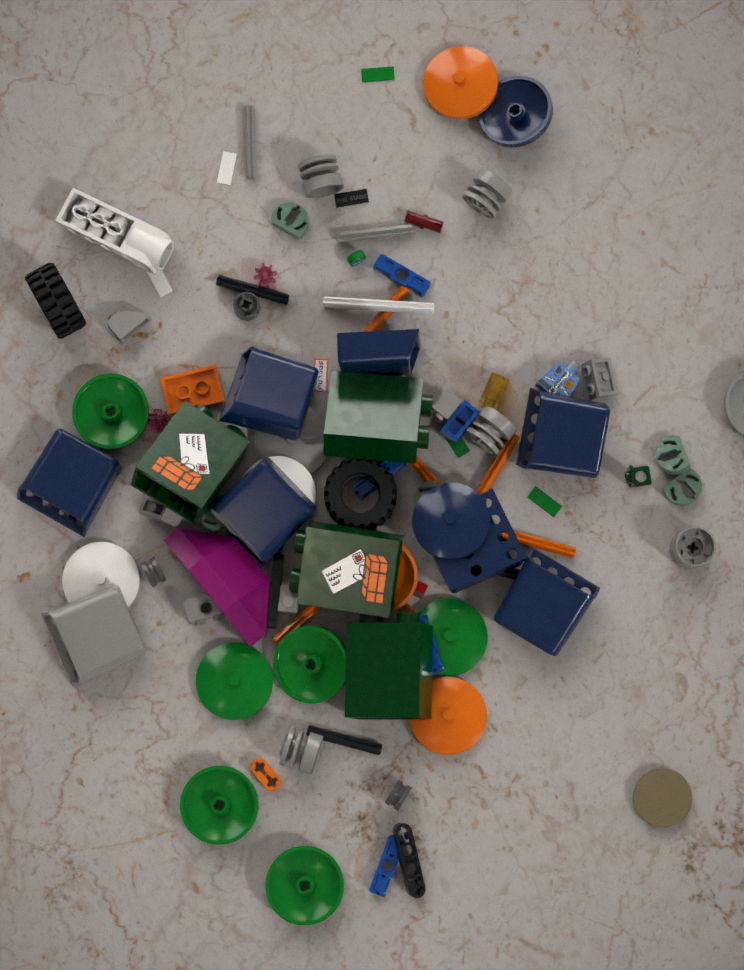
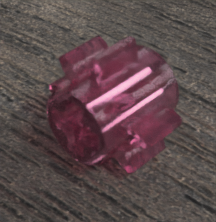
[254,263,277,288]
[148,409,171,432]

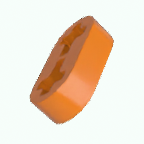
[251,758,281,791]

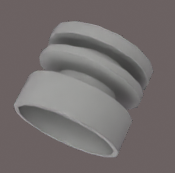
[298,154,344,199]
[462,169,512,218]
[465,405,517,456]
[670,526,716,568]
[279,726,323,775]

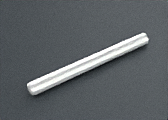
[323,296,435,314]

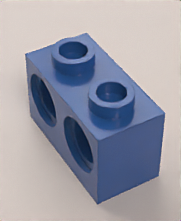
[440,400,480,445]

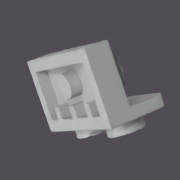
[582,357,618,401]

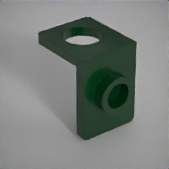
[625,465,652,488]

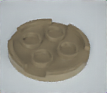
[633,768,692,827]

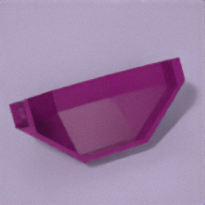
[163,528,271,647]

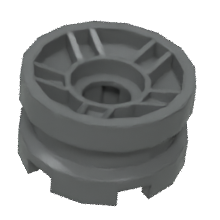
[233,292,260,321]
[140,557,166,587]
[385,780,412,811]

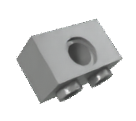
[432,390,462,425]
[184,593,225,626]

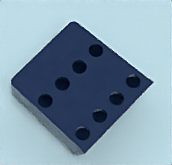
[337,329,421,376]
[219,346,319,440]
[516,388,610,478]
[17,428,122,537]
[208,457,317,566]
[433,488,527,594]
[494,547,600,656]

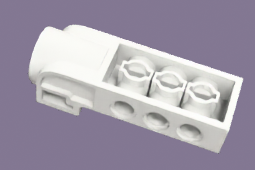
[55,188,174,275]

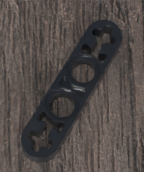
[267,554,284,629]
[393,823,426,898]

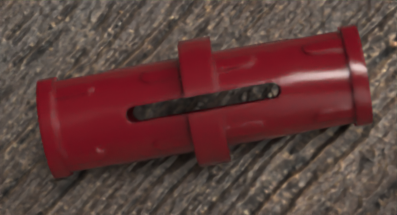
[404,210,444,233]

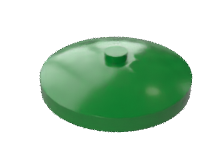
[72,374,149,450]
[419,598,488,676]
[273,625,346,704]
[196,642,273,720]
[180,766,259,845]
[265,846,344,926]

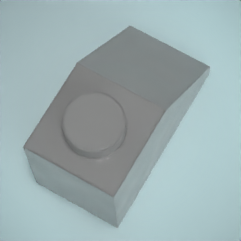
[106,310,151,343]
[138,495,182,528]
[278,574,299,615]

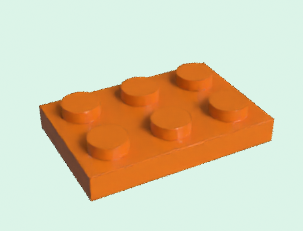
[160,364,225,416]

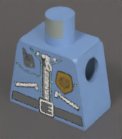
[535,360,581,396]

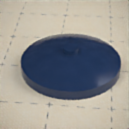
[478,76,553,148]
[412,483,490,560]

